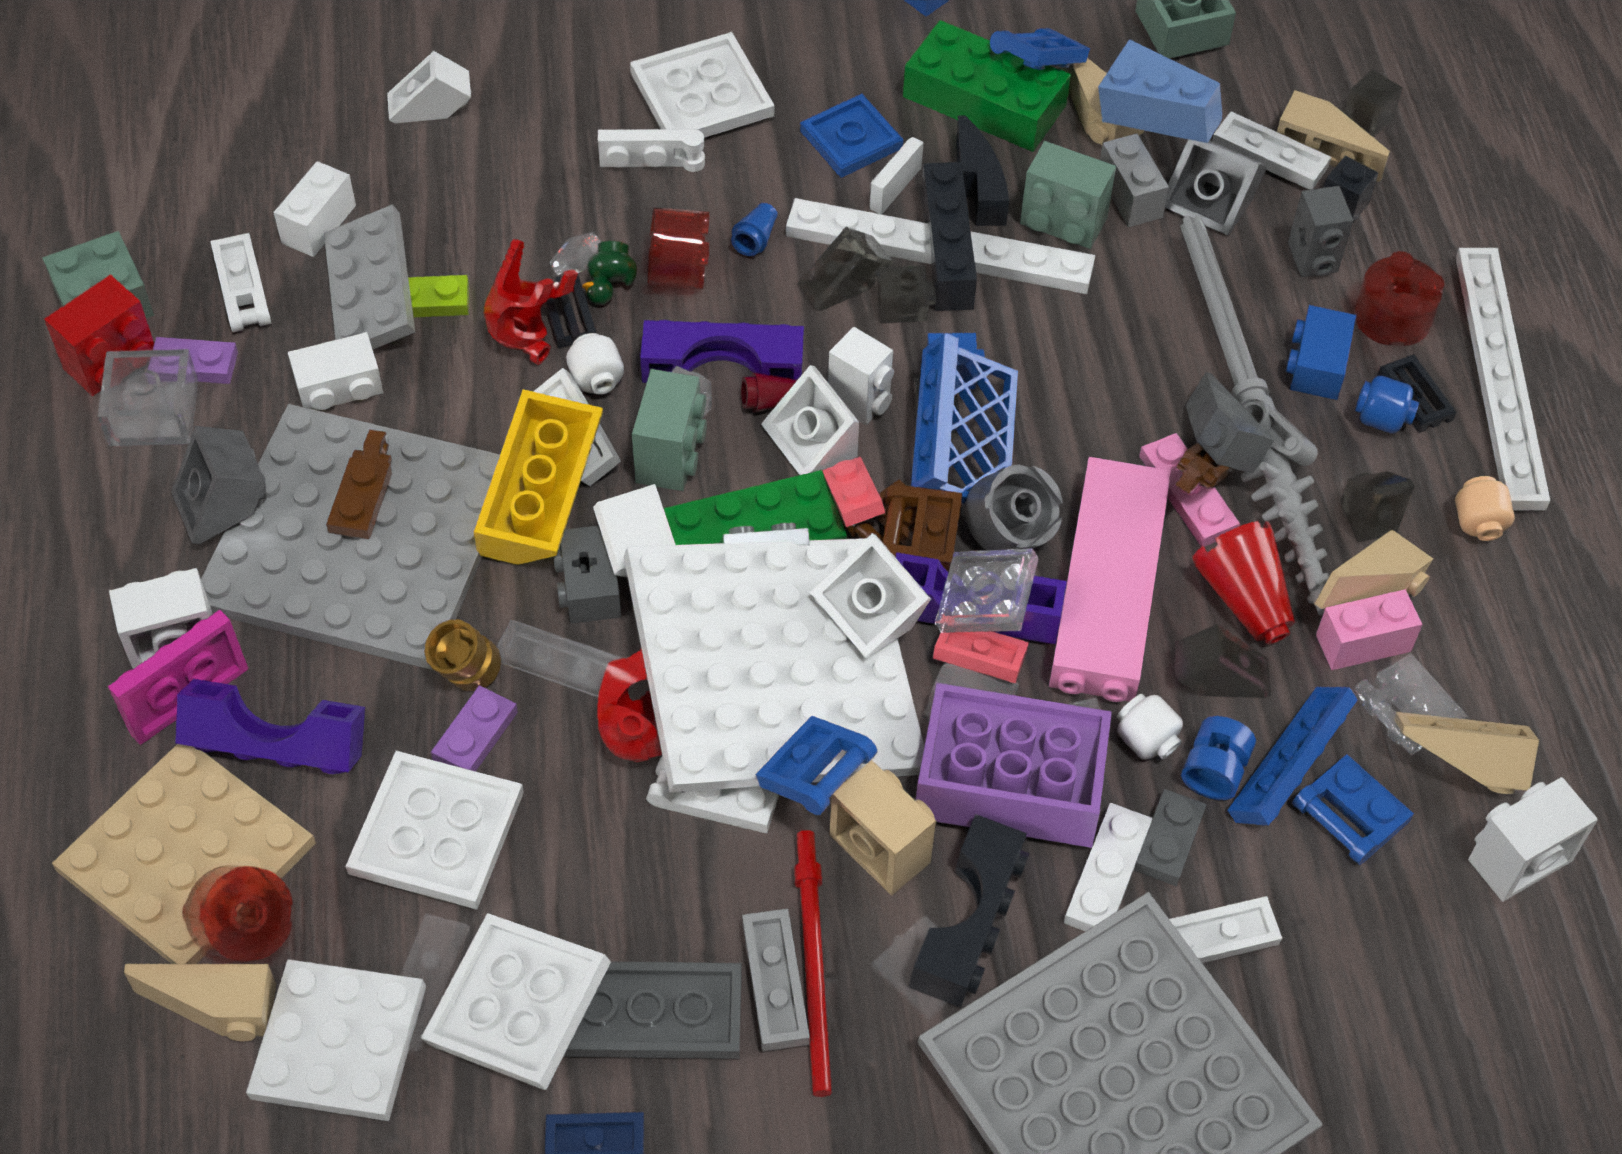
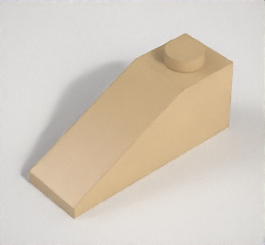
[1062,58,1144,145]
[1277,90,1390,182]
[1314,530,1433,609]
[1395,712,1539,794]
[124,964,276,1041]

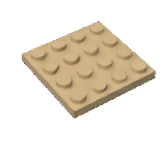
[52,744,316,964]

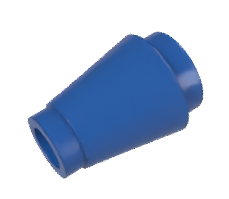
[731,203,777,256]

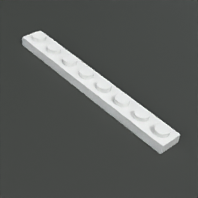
[786,198,1095,294]
[1456,248,1550,510]

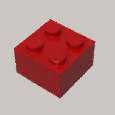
[44,274,154,397]

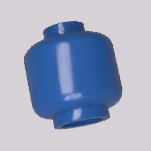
[1355,376,1419,434]

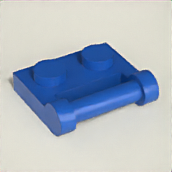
[990,28,1090,70]
[755,715,878,815]
[1292,754,1414,865]

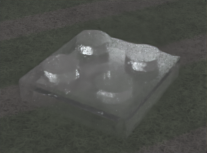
[935,548,1039,633]

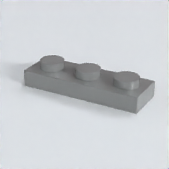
[742,909,810,1052]

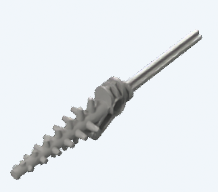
[1180,215,1330,615]

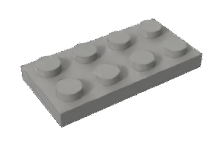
[324,205,415,350]

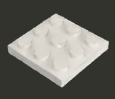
[630,32,774,138]
[346,751,524,909]
[421,913,611,1090]
[246,959,426,1121]

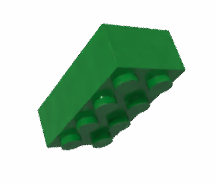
[903,20,1071,152]

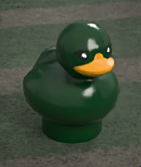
[582,241,637,305]

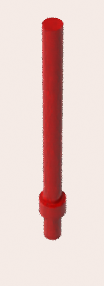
[794,830,832,1097]

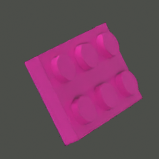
[108,610,249,745]

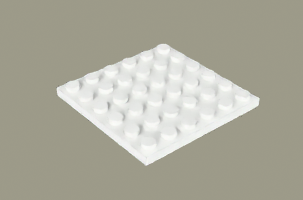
[624,538,924,792]

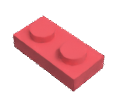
[822,456,885,527]
[933,618,1029,683]

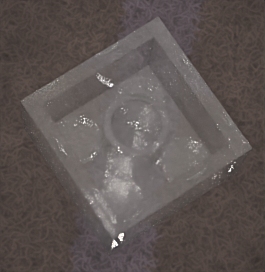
[97,349,198,446]

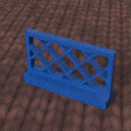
[911,333,1018,504]

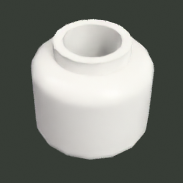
[566,333,624,394]
[1117,694,1183,760]

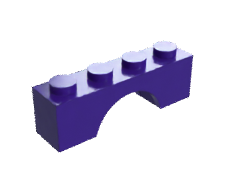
[640,320,804,383]
[895,552,1067,644]
[175,679,365,774]

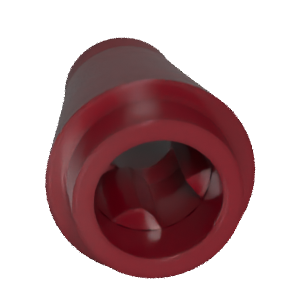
[740,372,798,413]

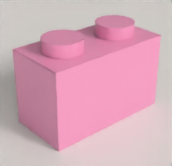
[1316,589,1423,670]

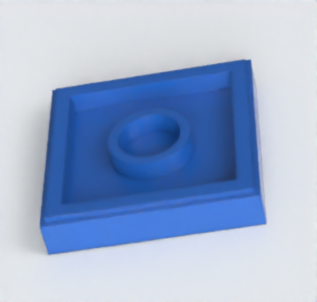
[800,94,903,178]

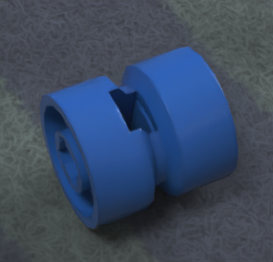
[1181,716,1256,800]

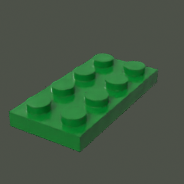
[663,470,847,545]

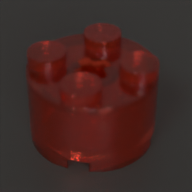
[648,207,709,289]
[1355,251,1445,346]
[182,864,293,961]

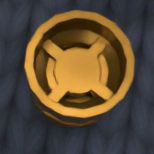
[424,619,501,691]

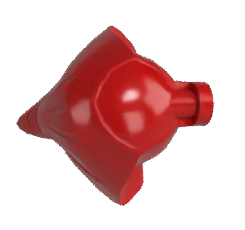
[483,239,578,365]
[597,648,662,762]

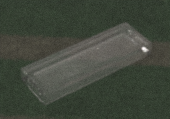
[496,619,622,697]
[400,914,471,1057]

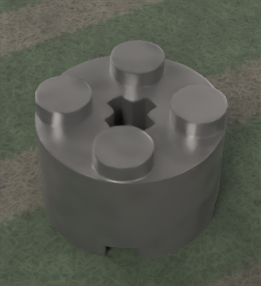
[961,464,1062,557]

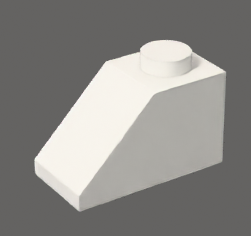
[387,51,471,123]

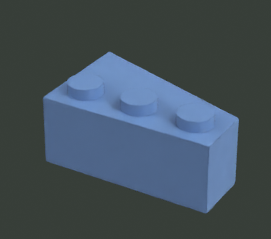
[1098,39,1223,143]

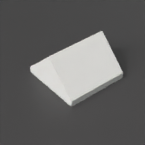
[761,365,859,475]
[593,484,675,577]
[810,533,931,658]

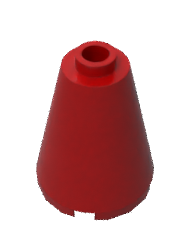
[1192,521,1295,645]

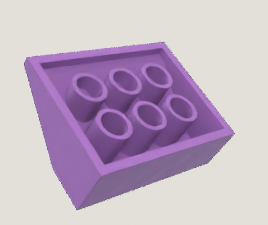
[916,683,1112,848]

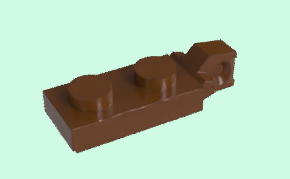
[326,429,392,539]
[1175,443,1235,494]

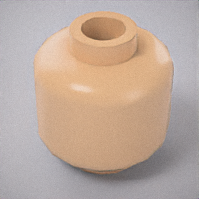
[1455,476,1515,541]

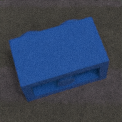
[1286,305,1356,400]

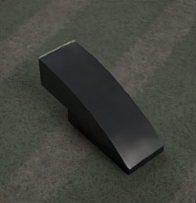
[956,115,1009,226]

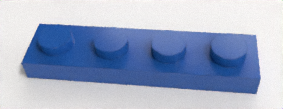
[1227,687,1358,825]

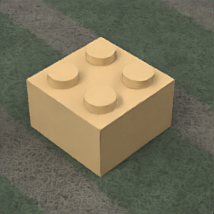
[830,760,936,895]

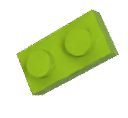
[408,275,469,318]

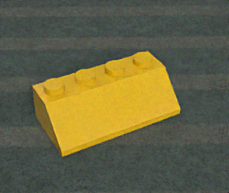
[474,389,603,565]

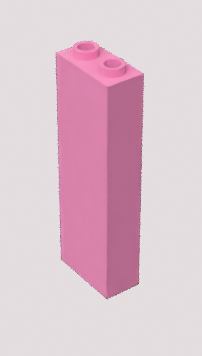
[1049,457,1171,702]

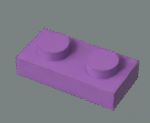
[147,337,238,384]
[431,685,518,772]

